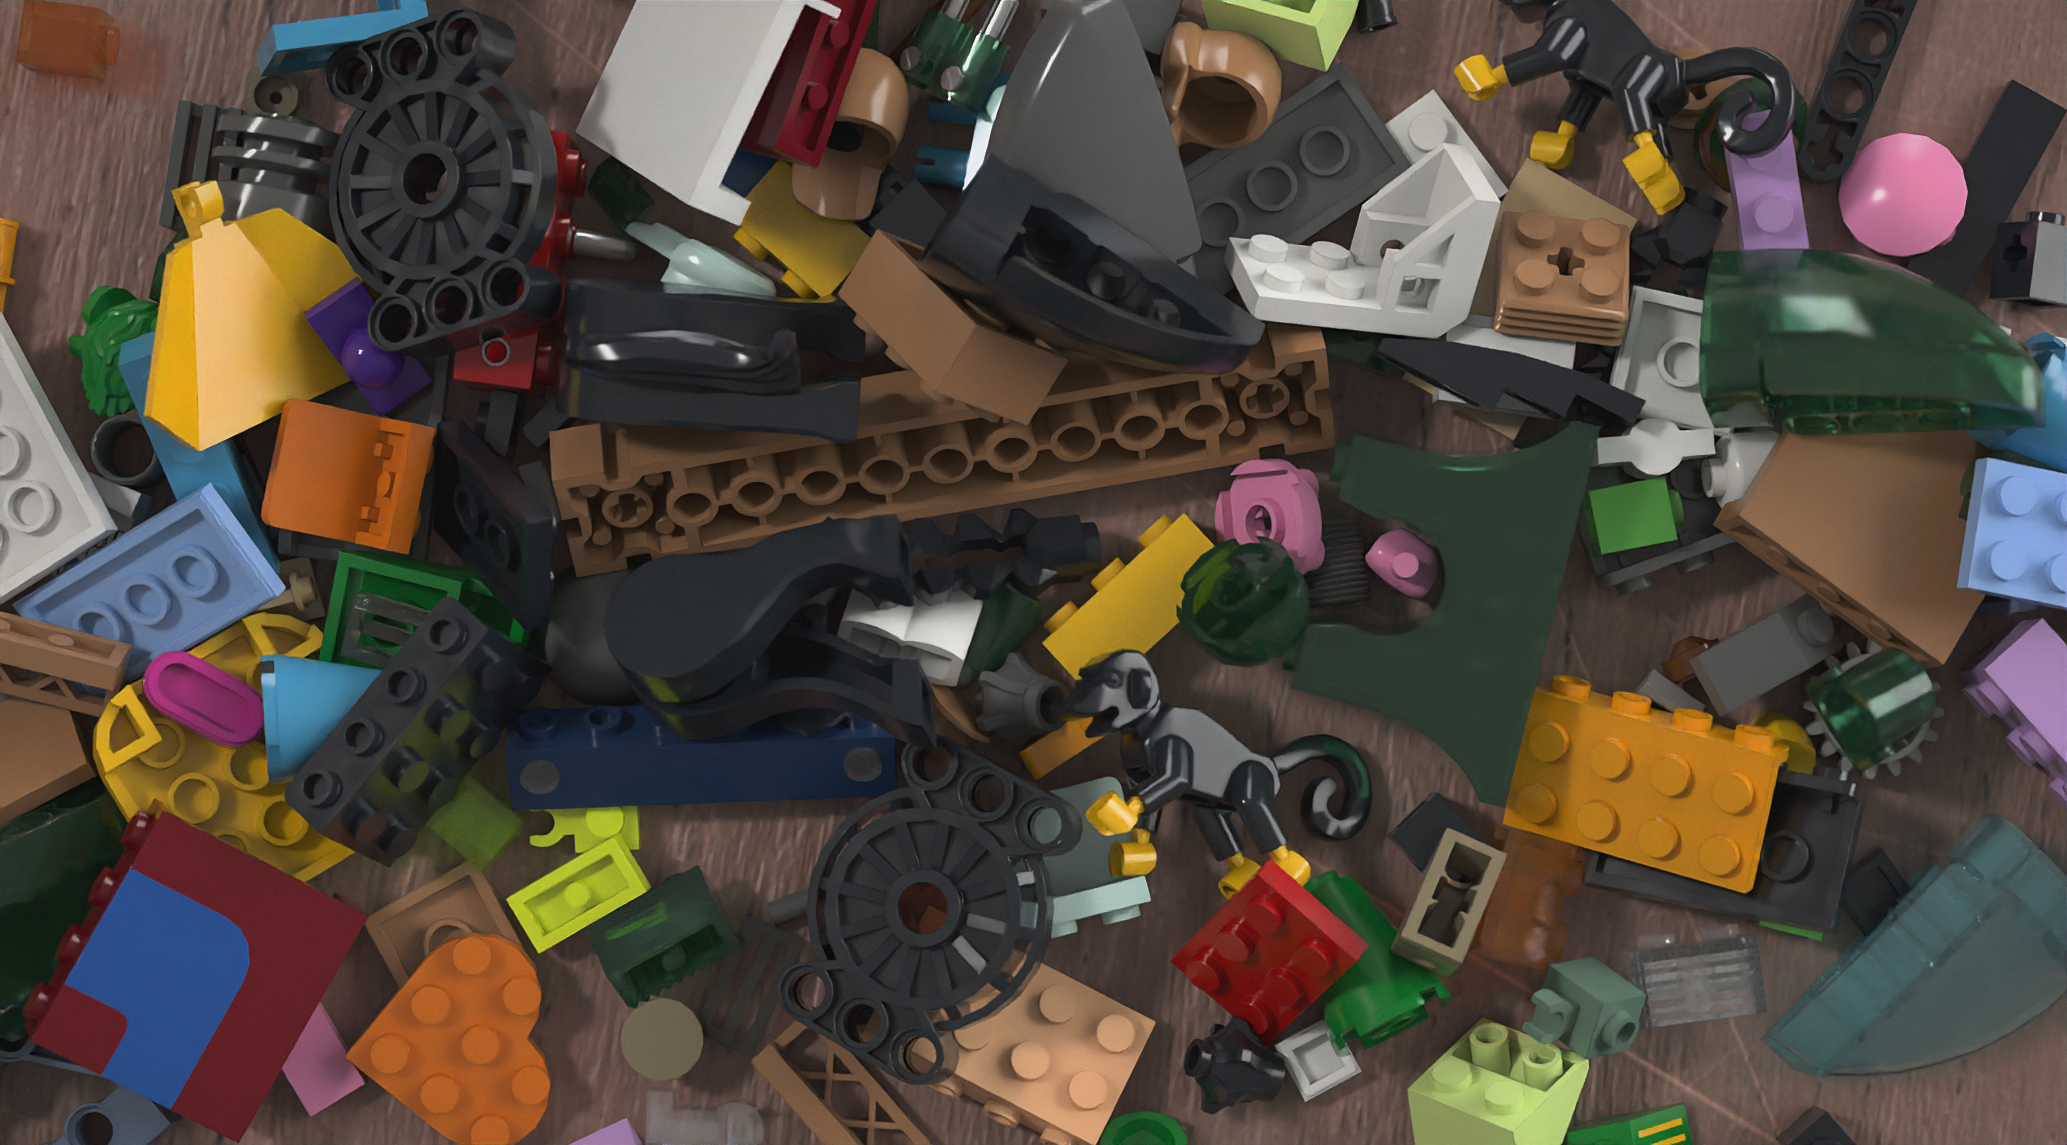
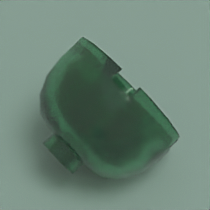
[1176,536,1310,668]

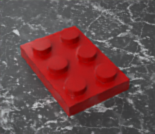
[1170,859,1369,1046]

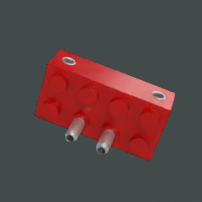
[453,130,637,399]

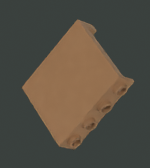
[1713,327,2031,671]

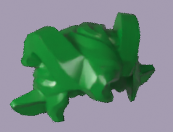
[69,285,160,418]

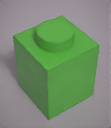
[1581,476,1684,558]

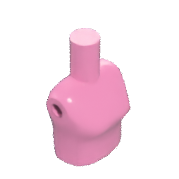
[1365,528,1438,599]

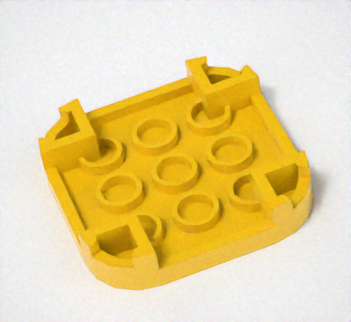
[92,611,355,882]

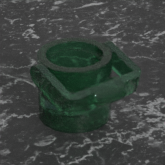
[1805,647,1936,773]

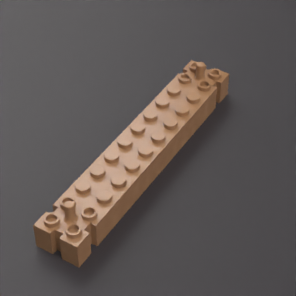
[549,320,1336,578]

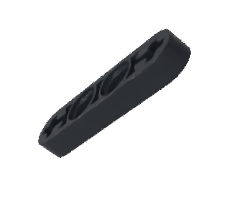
[1795,0,1917,185]

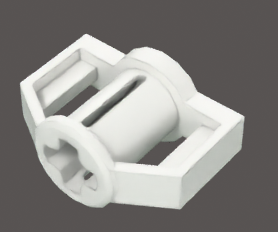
[1589,417,1715,480]

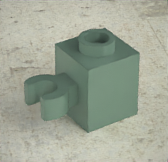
[1521,956,1647,1059]

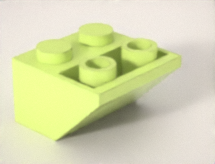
[1407,1017,1589,1145]

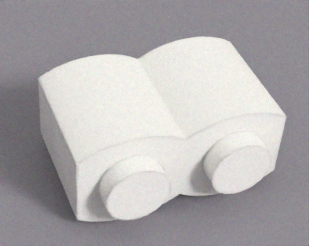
[837,588,983,686]

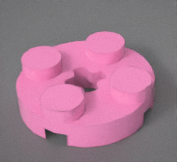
[1215,459,1325,588]

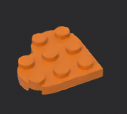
[345,933,551,1145]

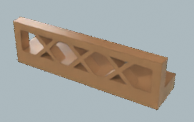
[0,611,132,717]
[751,1006,933,1145]

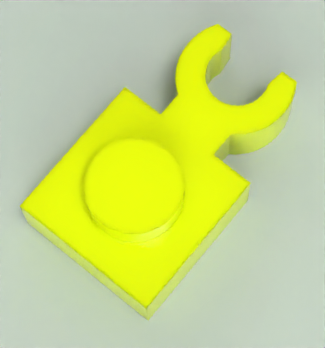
[528,806,641,853]

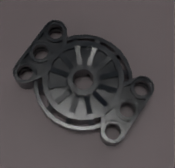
[324,6,562,360]
[777,734,1083,1085]

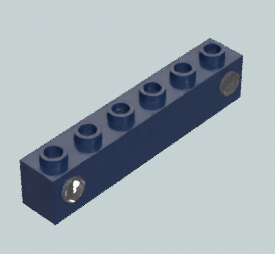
[504,705,897,811]

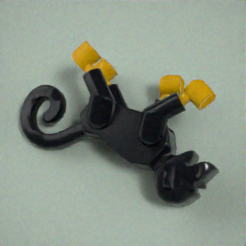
[1454,0,1797,216]
[1055,648,1373,900]

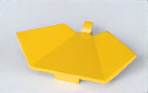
[144,180,382,452]

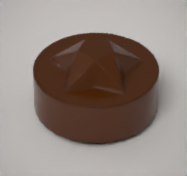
[1660,636,1720,685]

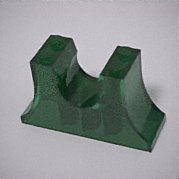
[1282,416,1601,808]

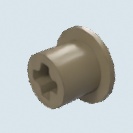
[620,997,704,1082]

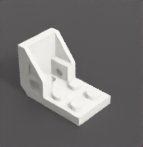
[1223,143,1501,339]

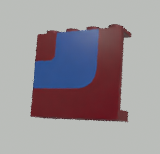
[22,798,368,1143]

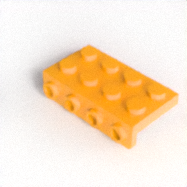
[1502,675,1790,894]

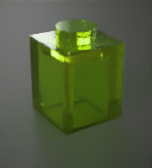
[426,772,530,871]

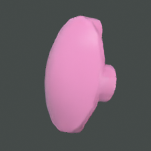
[1838,133,1968,257]

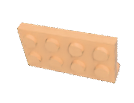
[861,905,1156,1145]

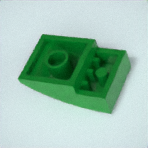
[319,550,535,670]

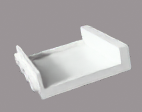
[575,0,841,226]

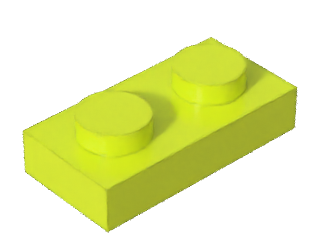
[506,833,651,954]

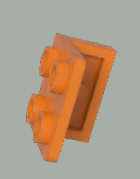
[261,398,435,555]

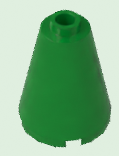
[1303,870,1452,1057]

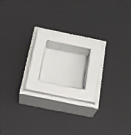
[1274,1017,1361,1102]

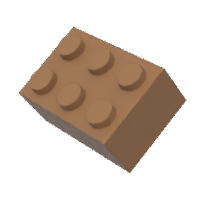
[838,229,1068,425]

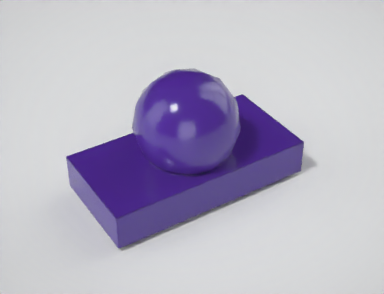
[304,276,433,417]

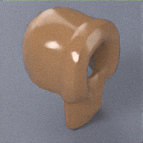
[1160,22,1282,149]
[791,48,909,222]

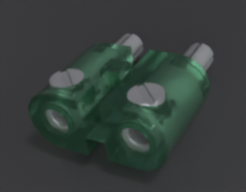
[898,0,1019,117]

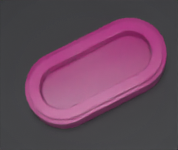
[142,651,265,749]

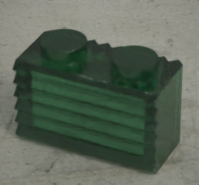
[586,865,741,1008]

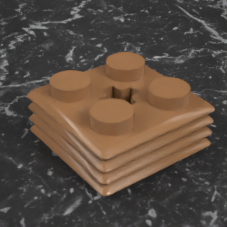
[1493,211,1630,346]

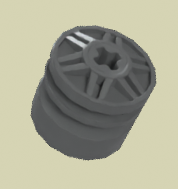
[212,112,341,243]

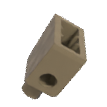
[1390,827,1507,978]

